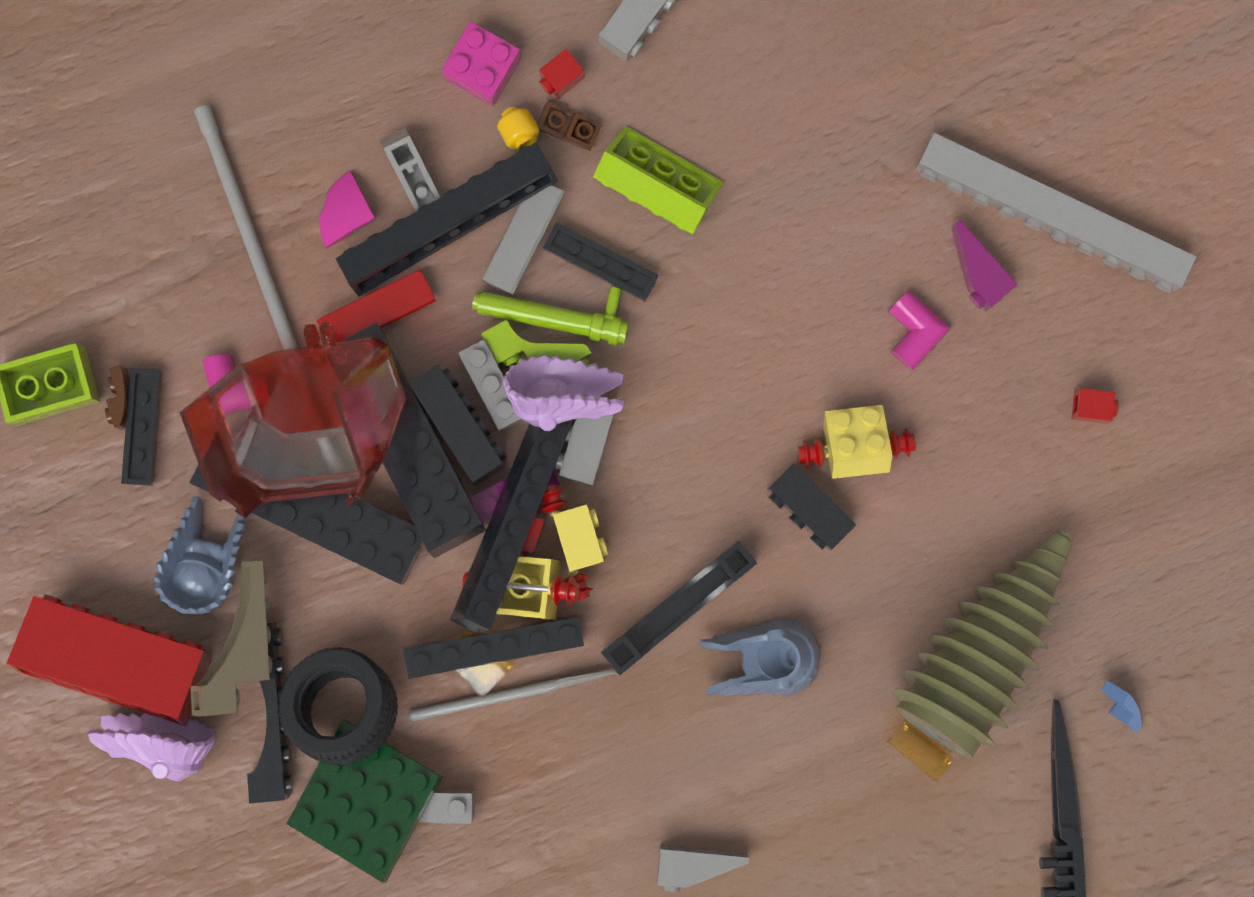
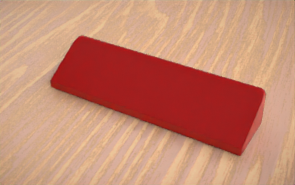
[317,270,436,348]

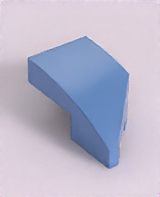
[1101,680,1142,733]

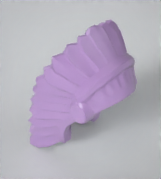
[503,355,624,431]
[88,712,217,782]

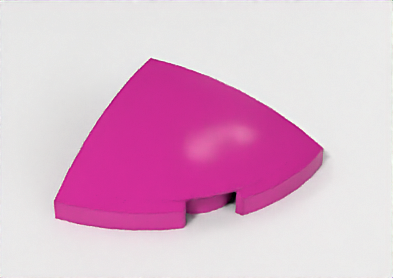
[319,171,376,249]

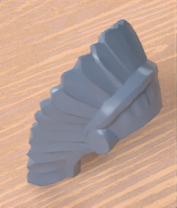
[154,496,247,614]
[700,618,821,697]

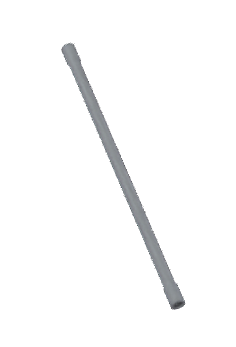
[194,105,349,486]

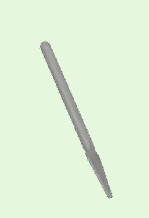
[408,670,617,721]

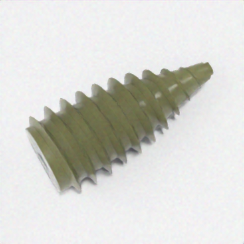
[893,530,1073,760]

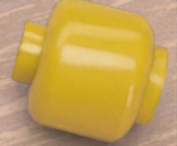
[497,106,540,151]

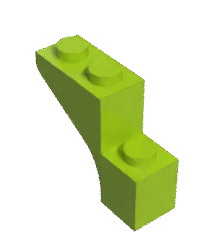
[481,320,591,368]

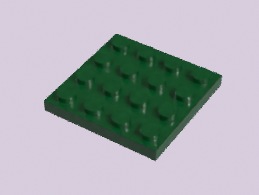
[287,720,443,883]

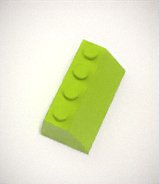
[593,126,724,235]

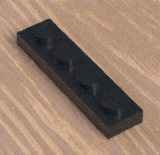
[543,222,659,302]
[121,368,162,486]

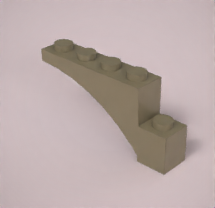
[190,560,272,716]

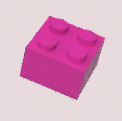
[441,21,521,107]

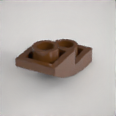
[537,101,602,151]
[105,365,130,430]

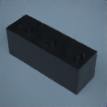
[767,463,856,550]

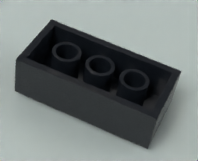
[408,365,506,486]

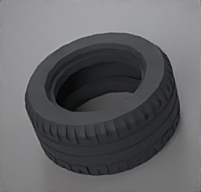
[278,647,398,766]

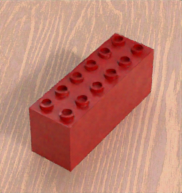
[6,594,211,727]

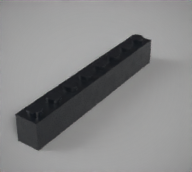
[335,142,558,297]
[450,419,574,633]

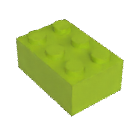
[0,343,100,426]

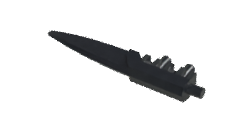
[1039,699,1086,897]

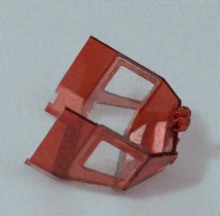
[179,322,407,519]

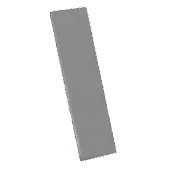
[483,185,564,294]

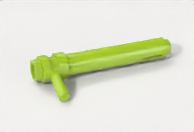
[472,287,629,346]

